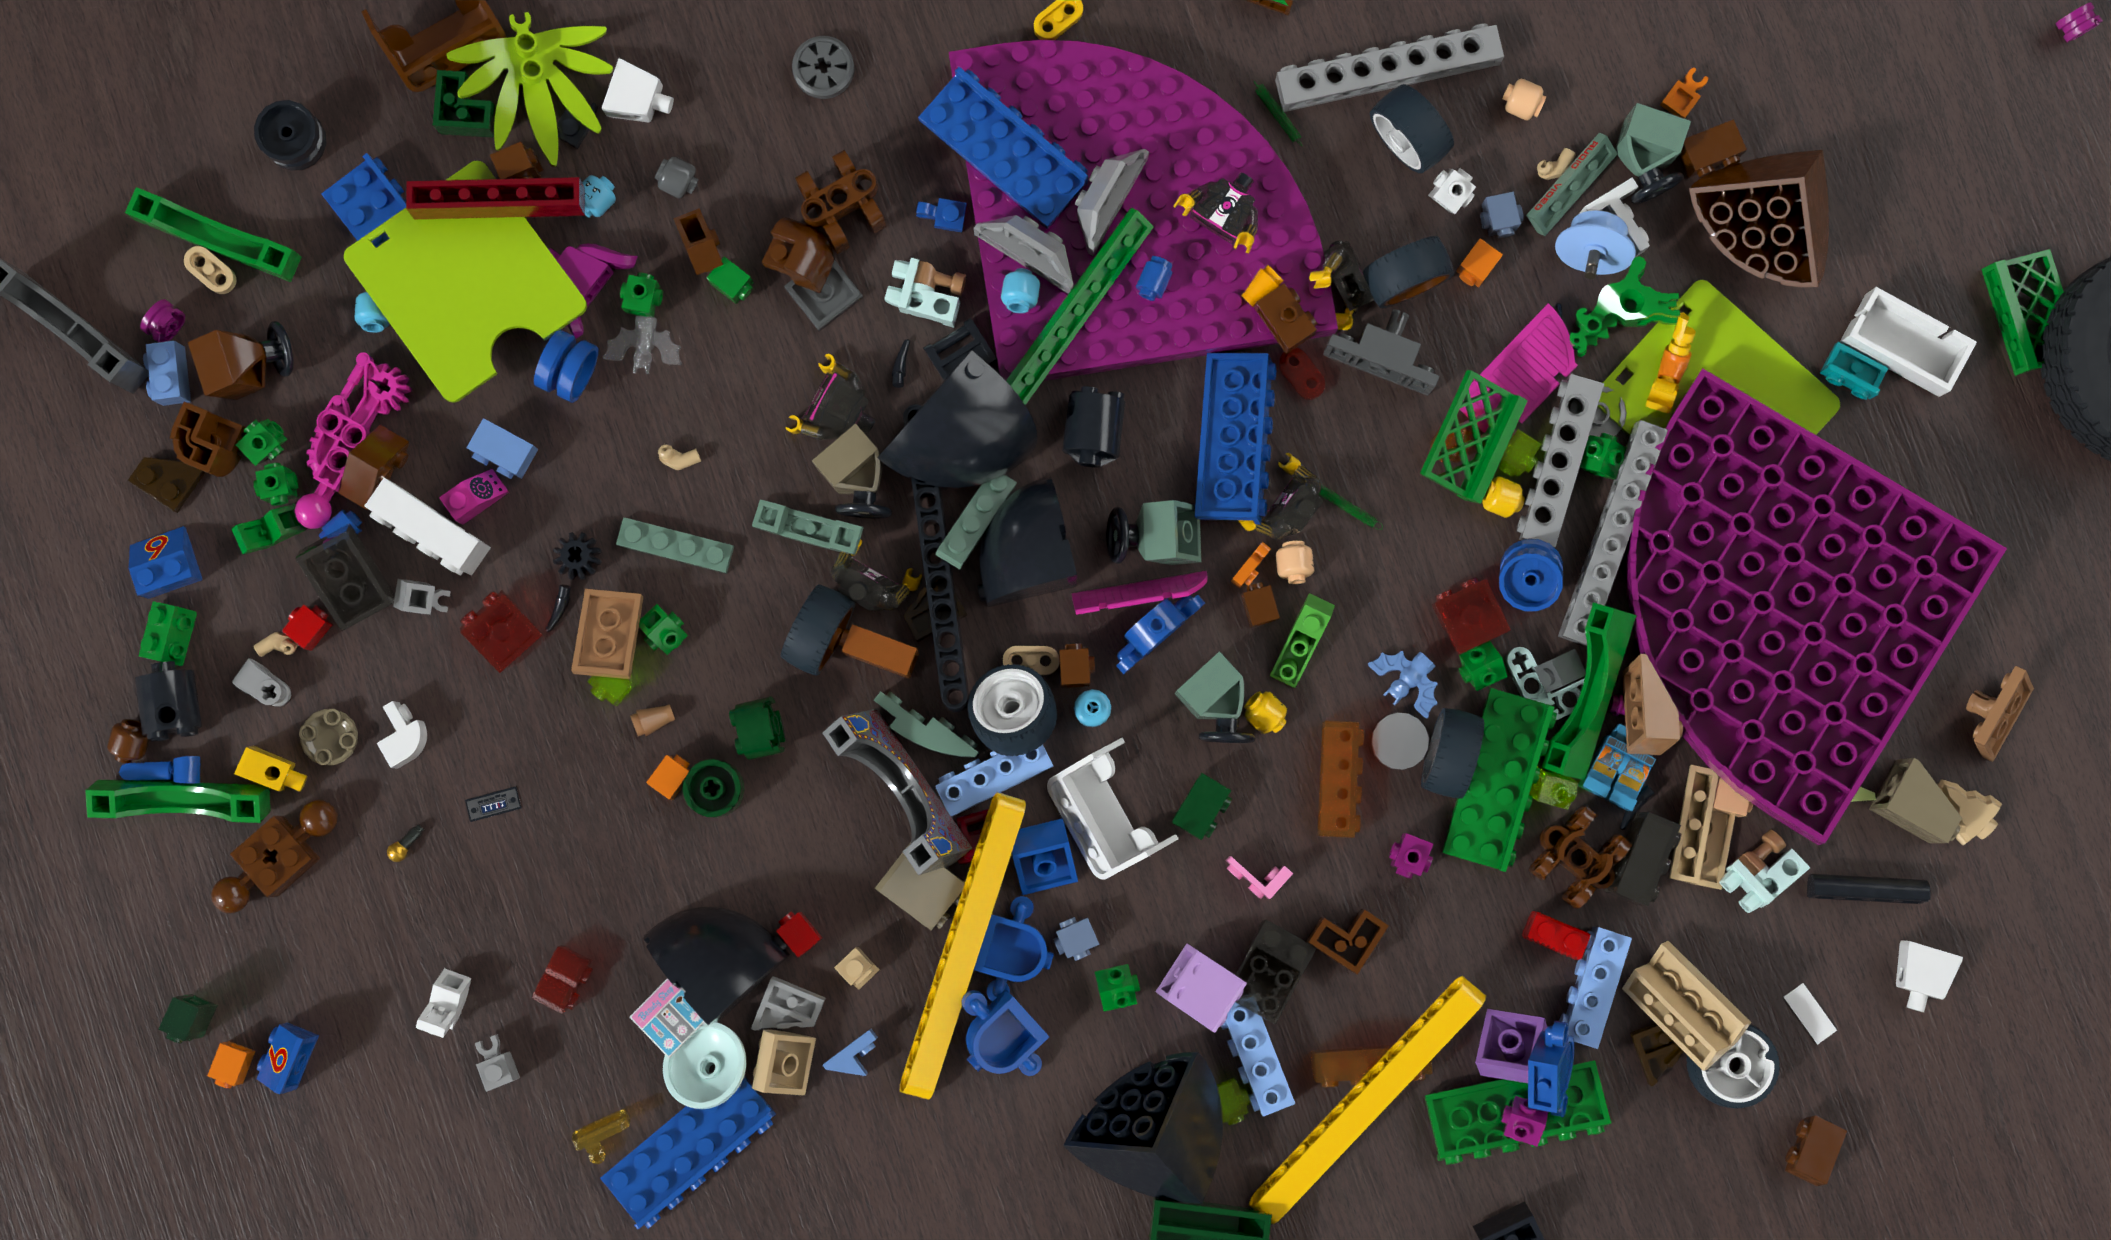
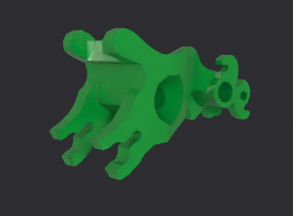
[1570,256,1680,358]

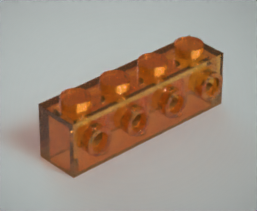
[1317,721,1364,838]
[1311,1045,1433,1087]

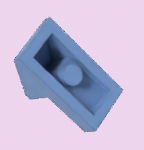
[823,1028,878,1076]

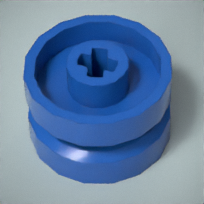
[534,330,598,403]
[1499,539,1563,611]

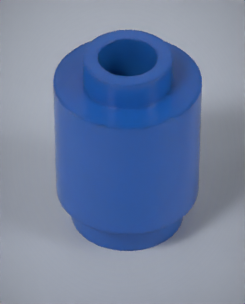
[1136,256,1173,301]
[318,510,362,551]

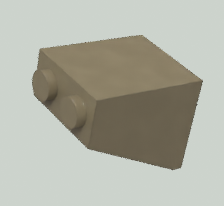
[1869,758,1962,843]
[875,842,965,931]

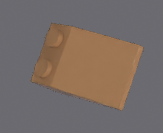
[1622,654,1683,755]

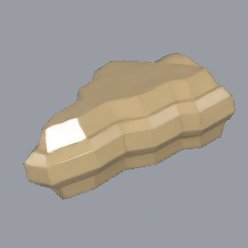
[1937,780,2002,845]

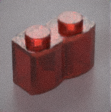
[531,945,593,1014]

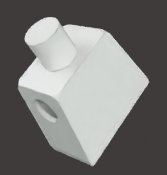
[602,59,674,122]
[1896,940,1963,1012]

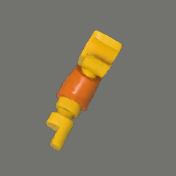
[1646,312,1696,413]

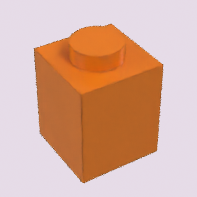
[1456,238,1503,287]
[646,754,690,800]
[207,1041,256,1089]

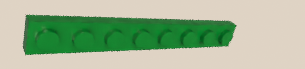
[1006,208,1154,405]

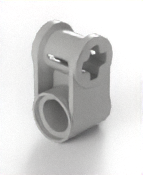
[232,658,291,707]

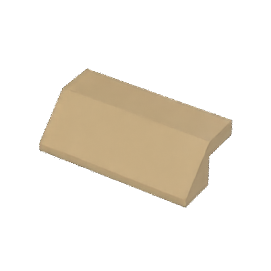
[1669,765,1735,890]
[1622,941,1751,1071]

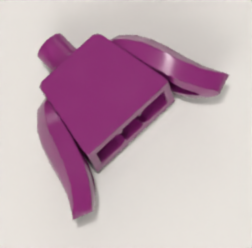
[548,243,638,339]

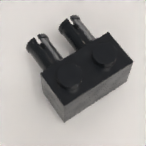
[1472,1201,1545,1240]

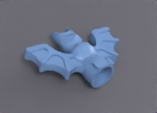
[1368,651,1438,719]

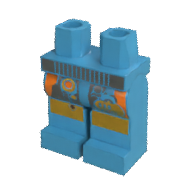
[1578,724,1656,811]

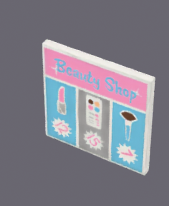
[630,978,705,1058]

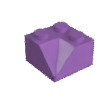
[1475,1009,1547,1083]

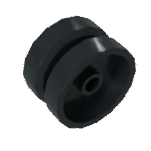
[254,100,326,171]

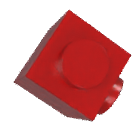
[282,604,333,651]
[776,911,823,958]

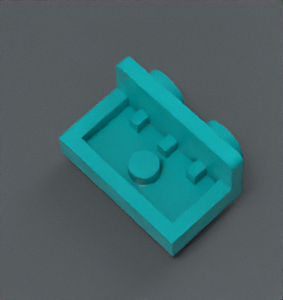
[1820,342,1888,400]

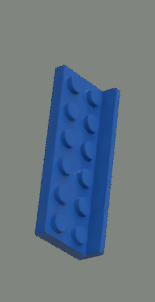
[918,67,1088,229]
[321,153,406,248]
[1195,353,1277,525]
[600,1075,776,1230]

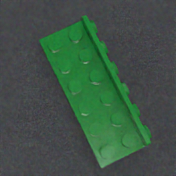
[1442,688,1557,872]
[1425,1060,1611,1165]

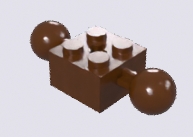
[211,800,337,913]

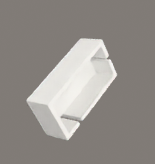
[1840,287,1977,397]
[365,478,491,576]

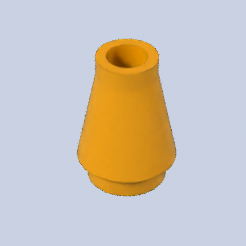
[1241,265,1283,307]

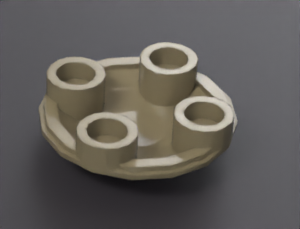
[299,709,358,765]

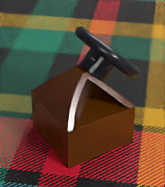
[188,321,294,400]

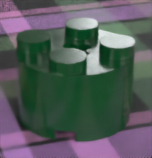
[729,696,785,760]
[683,759,744,818]

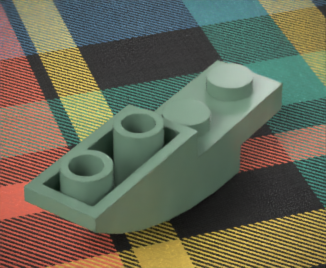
[874,691,979,758]

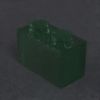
[158,994,218,1043]

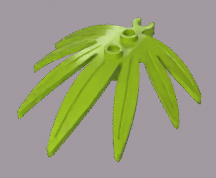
[447,12,613,167]

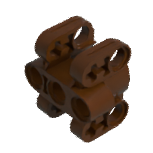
[795,150,887,254]
[1528,806,1632,908]

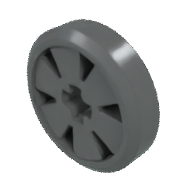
[792,36,854,99]

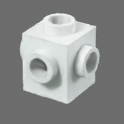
[1428,168,1476,214]

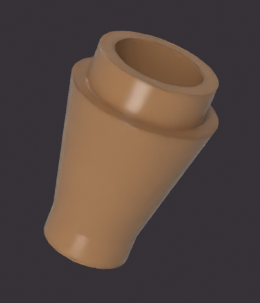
[630,704,675,737]

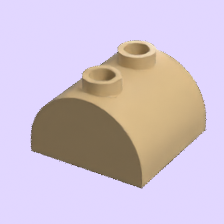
[752,1030,816,1095]

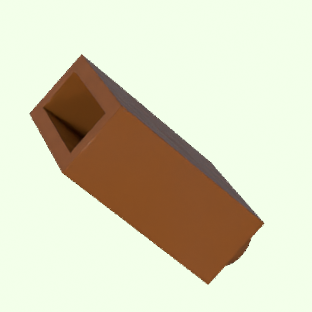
[839,624,920,679]

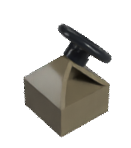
[812,423,892,519]

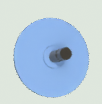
[1555,210,1636,279]

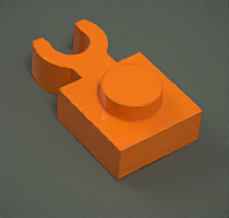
[1660,67,1708,119]
[1231,542,1271,589]

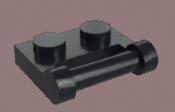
[923,318,997,381]

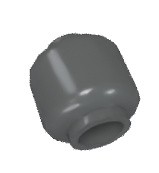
[655,156,699,199]

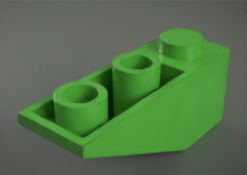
[1270,593,1335,688]

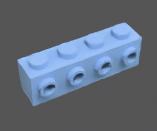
[935,745,1053,817]
[1559,927,1632,1049]
[1221,993,1295,1116]

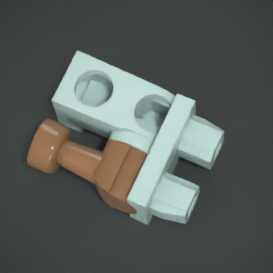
[885,258,967,328]
[1719,830,1810,913]

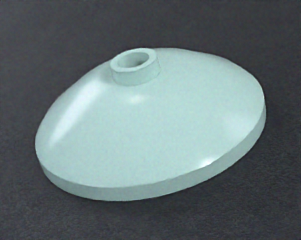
[663,1022,746,1109]

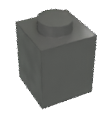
[1534,649,1586,693]

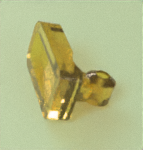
[572,1109,631,1164]

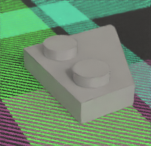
[751,976,826,1030]

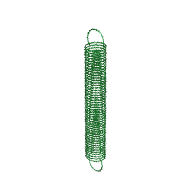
[1253,80,1302,146]
[1311,482,1383,530]

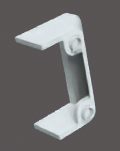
[1047,738,1178,879]

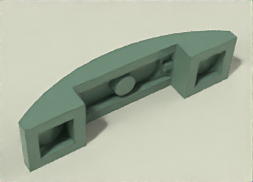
[752,499,863,555]

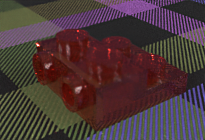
[1431,577,1511,655]
[459,590,542,673]

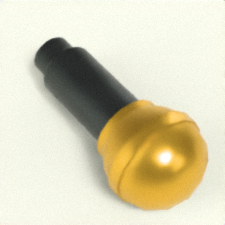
[387,824,424,862]

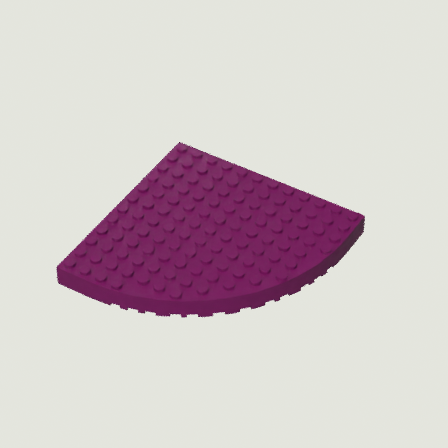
[949,40,1338,381]
[1626,368,2007,845]

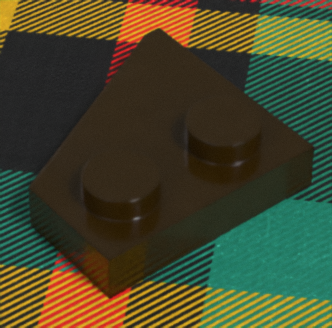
[128,457,206,513]

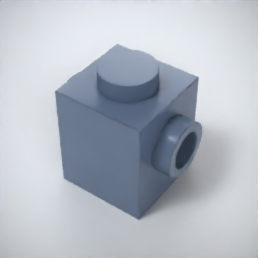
[1480,192,1523,238]
[1053,917,1099,961]

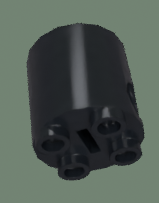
[1062,386,1125,468]
[135,661,202,742]

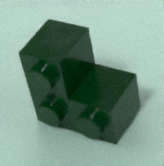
[433,70,496,138]

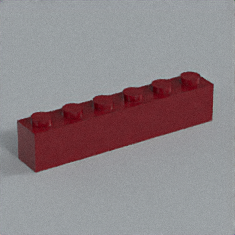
[406,177,585,220]

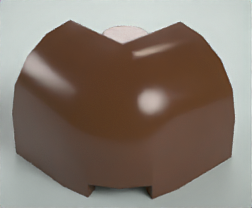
[762,217,834,293]
[170,402,246,477]

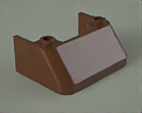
[361,0,506,92]

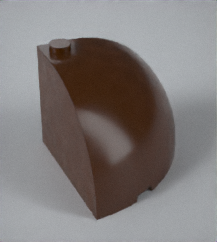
[1689,150,1829,287]

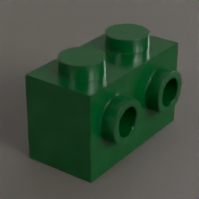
[1171,773,1232,840]

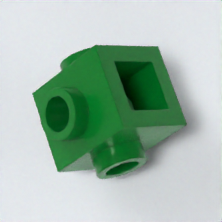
[620,272,663,319]
[236,419,288,466]
[1579,433,1627,480]
[253,463,298,506]
[639,604,688,655]
[1459,640,1508,691]
[1095,964,1140,1012]

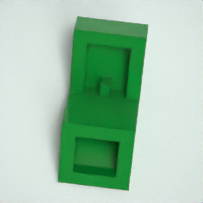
[231,504,306,554]

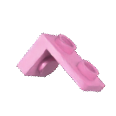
[1226,856,1293,899]

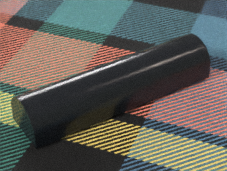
[1807,874,1931,904]

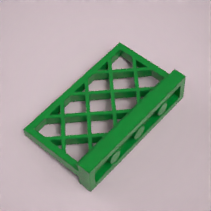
[1981,249,2064,376]
[1420,370,1528,504]

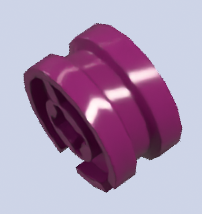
[2055,2,2103,43]
[140,299,186,343]

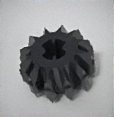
[553,532,602,580]

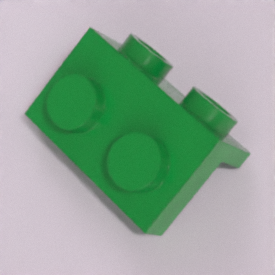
[138,601,197,666]

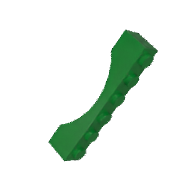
[125,187,302,282]
[1542,602,1637,780]
[85,779,271,823]

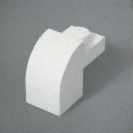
[377,701,427,769]
[416,968,471,1038]

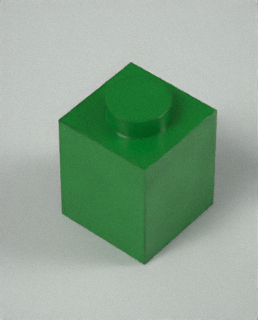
[707,256,754,304]

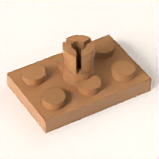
[571,589,643,679]
[1966,666,2034,762]

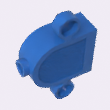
[1116,595,1205,674]
[974,896,1054,1001]
[962,990,1049,1076]
[1528,1021,1574,1117]

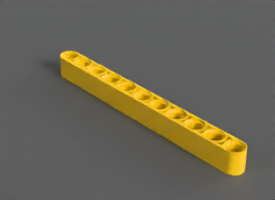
[900,792,1026,1100]
[1249,976,1486,1224]

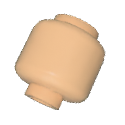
[1502,79,1546,120]
[1276,541,1314,584]

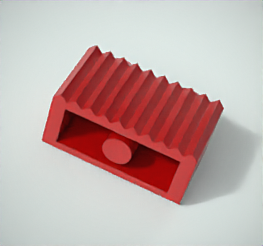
[1522,911,1591,960]

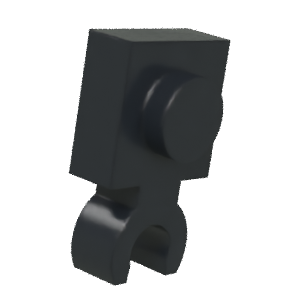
[557,102,598,149]

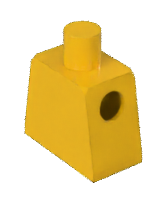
[234,746,308,792]

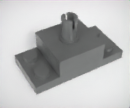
[1323,309,1439,396]

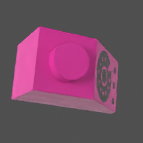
[439,469,509,525]

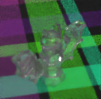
[603,316,682,374]

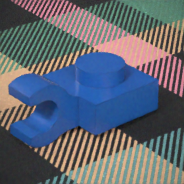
[916,198,967,233]

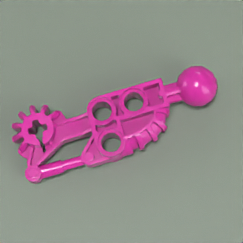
[295,353,412,529]

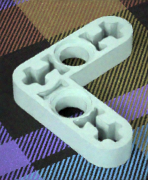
[1505,647,1585,720]

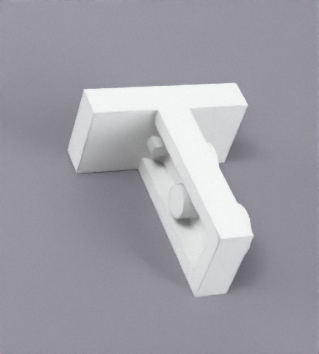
[1580,177,1650,257]

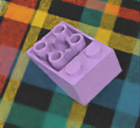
[1156,944,1247,1033]

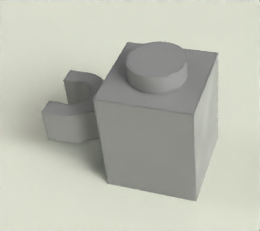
[393,579,451,615]
[475,1034,520,1092]

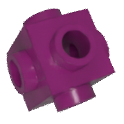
[1389,833,1433,879]
[1501,1096,1548,1147]

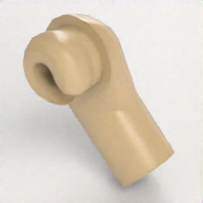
[1537,148,1576,180]
[658,444,701,470]
[254,632,297,657]

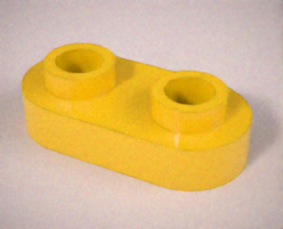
[1034,0,1083,40]

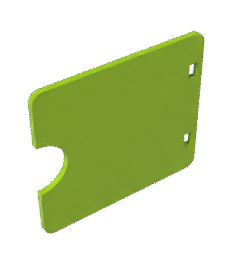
[344,161,587,402]
[1597,280,1840,436]

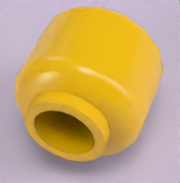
[1482,476,1525,518]
[1244,691,1287,734]

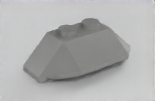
[1075,149,1149,256]
[974,215,1073,294]

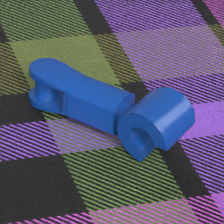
[119,756,200,784]

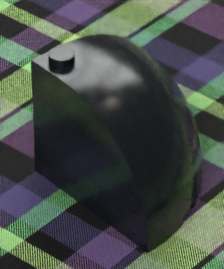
[877,351,1038,488]
[977,476,1077,607]
[643,907,790,1026]
[1063,1052,1223,1204]

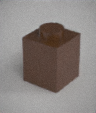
[1241,582,1280,628]

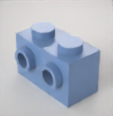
[143,341,191,406]
[467,418,538,479]

